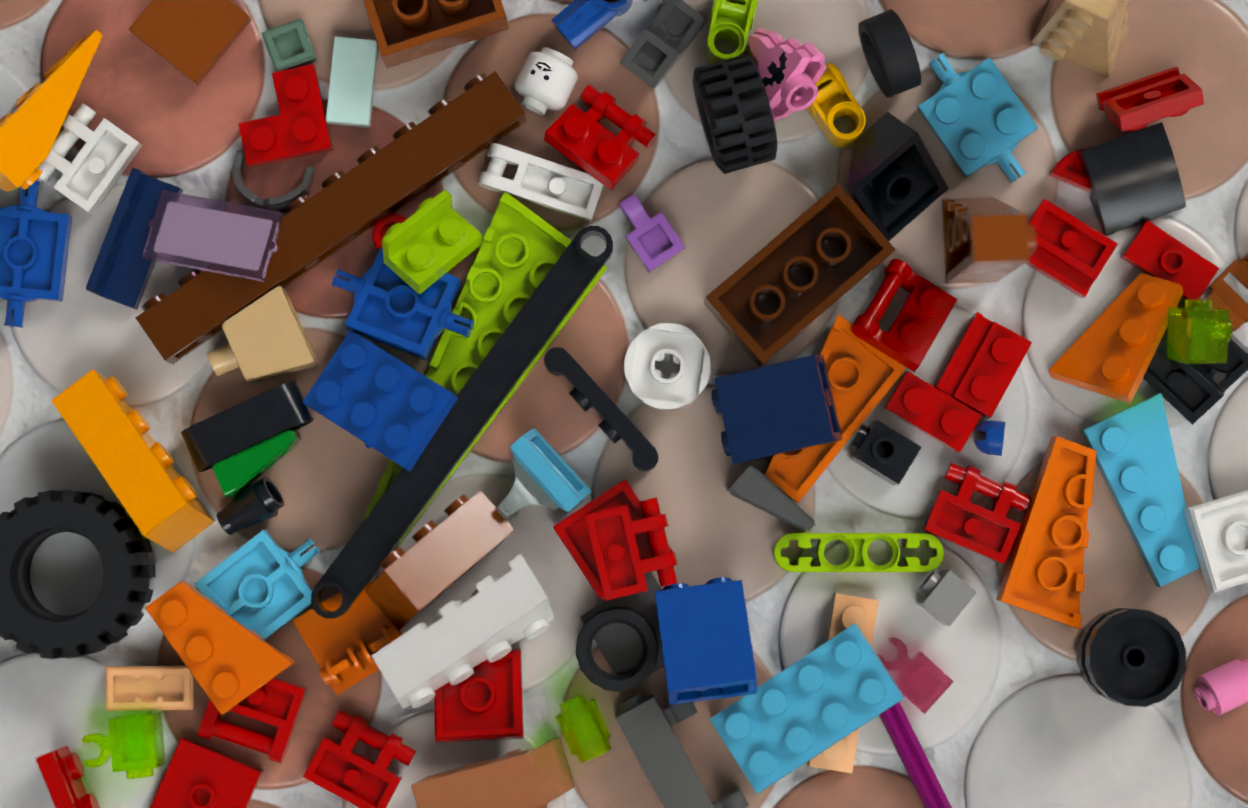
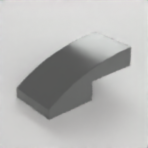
[620,0,708,89]

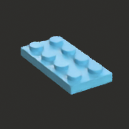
[710,623,905,794]

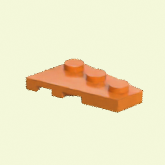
[145,581,296,715]

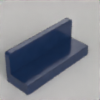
[86,168,184,310]

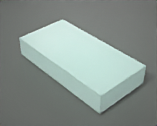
[326,37,378,128]

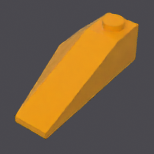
[0,29,103,192]

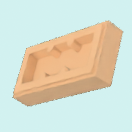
[105,665,196,711]

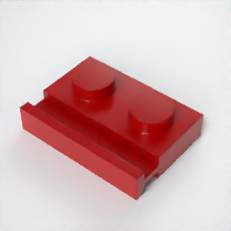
[1096,66,1204,132]
[1025,199,1118,298]
[935,312,1032,419]
[35,746,100,808]

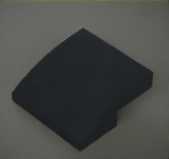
[1078,122,1186,236]
[1143,298,1248,425]

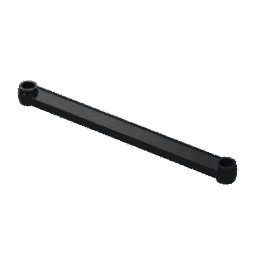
[311,226,613,619]

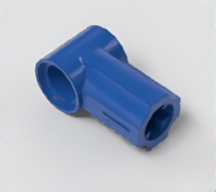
[551,0,633,50]

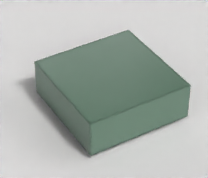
[261,18,318,72]

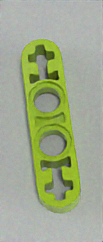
[773,533,944,572]

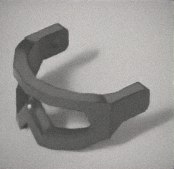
[231,150,315,212]

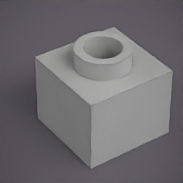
[917,569,977,626]

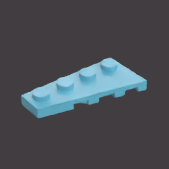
[1081,393,1199,587]

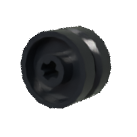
[1077,608,1186,707]

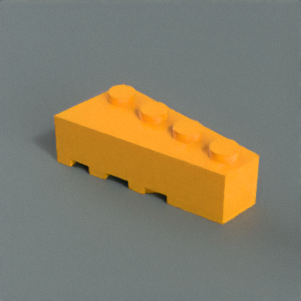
[51,369,215,553]

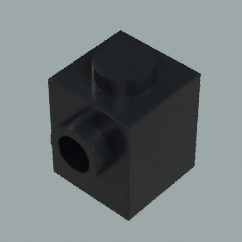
[849,420,922,486]

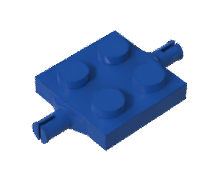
[0,181,72,328]
[332,248,474,360]

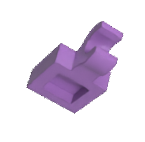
[619,194,686,273]

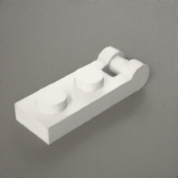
[477,143,604,222]

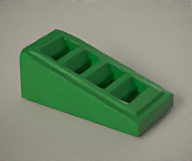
[212,430,301,498]

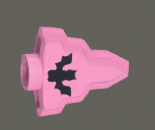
[749,28,827,122]

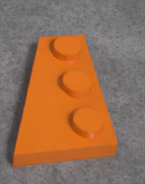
[1048,273,1184,404]

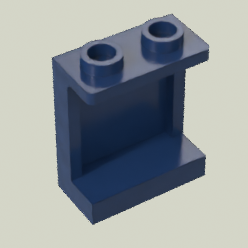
[712,354,843,464]

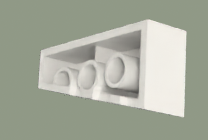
[372,554,555,709]

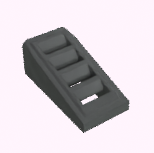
[726,465,815,531]

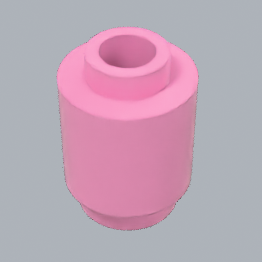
[1195,658,1248,716]

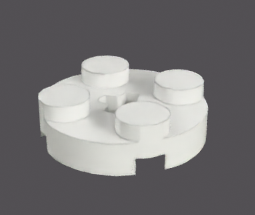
[624,323,711,410]

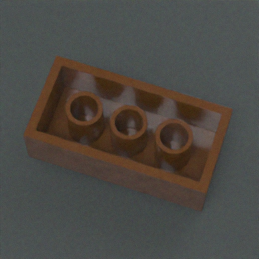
[703,184,896,368]

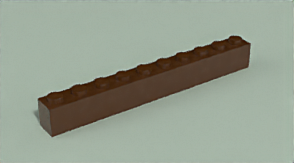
[135,71,527,364]

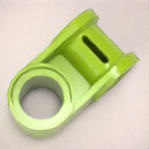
[705,0,758,64]

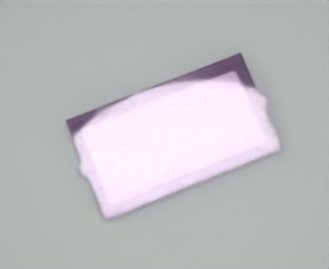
[142,190,283,282]

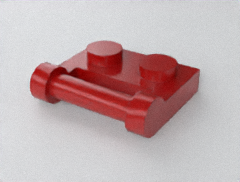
[851,259,958,372]
[198,678,308,764]

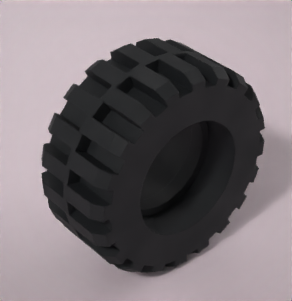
[0,490,156,659]

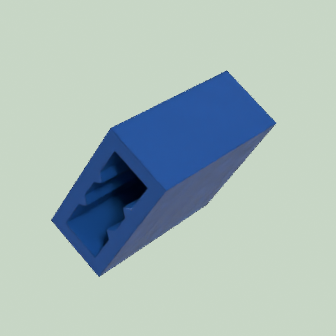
[655,577,757,705]

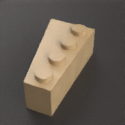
[1031,0,1129,77]

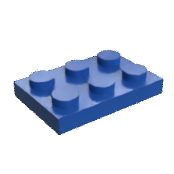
[302,330,458,472]

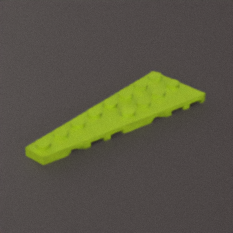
[364,192,608,546]

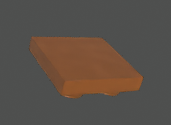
[128,0,252,85]

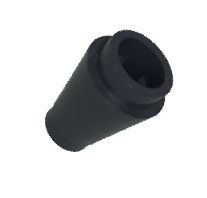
[216,477,284,535]

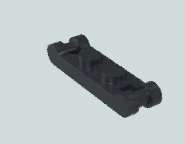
[544,347,659,472]

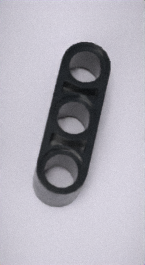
[181,381,313,473]

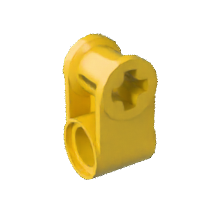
[805,62,866,149]

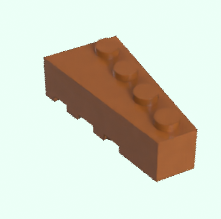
[942,197,1036,284]

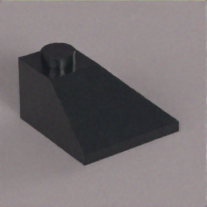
[847,112,949,241]

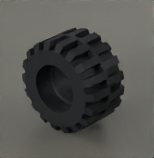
[693,54,778,174]

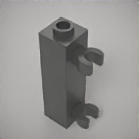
[615,692,749,808]

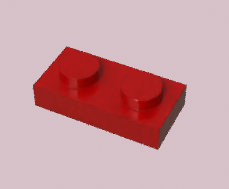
[884,371,982,453]

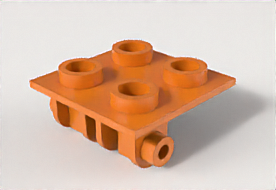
[292,581,402,695]

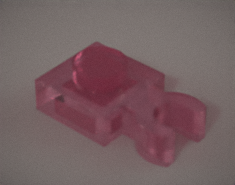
[877,636,954,714]

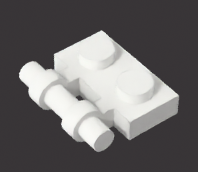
[38,103,143,215]

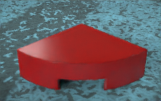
[1049,147,1092,192]

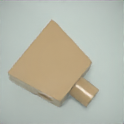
[207,286,320,383]

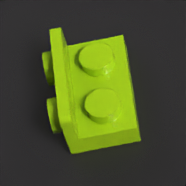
[382,190,482,295]

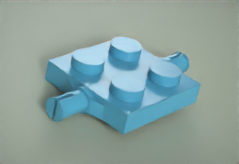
[917,53,1038,183]
[194,529,321,641]

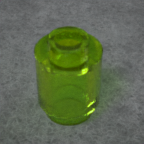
[554,694,612,763]

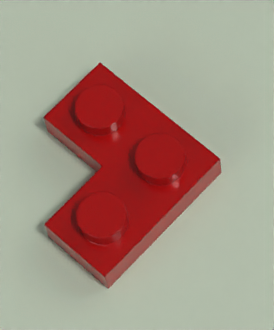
[238,64,333,168]

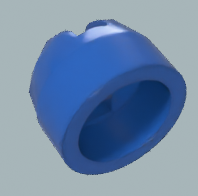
[974,420,1005,456]

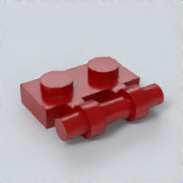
[544,85,657,190]
[922,462,1031,564]
[585,497,678,601]
[303,710,416,808]

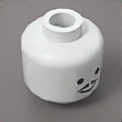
[514,47,578,115]

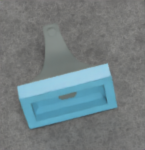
[496,428,592,521]

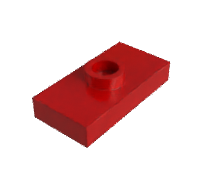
[1121,220,1219,303]

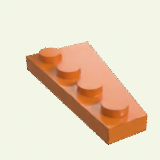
[764,314,906,504]
[996,436,1097,629]

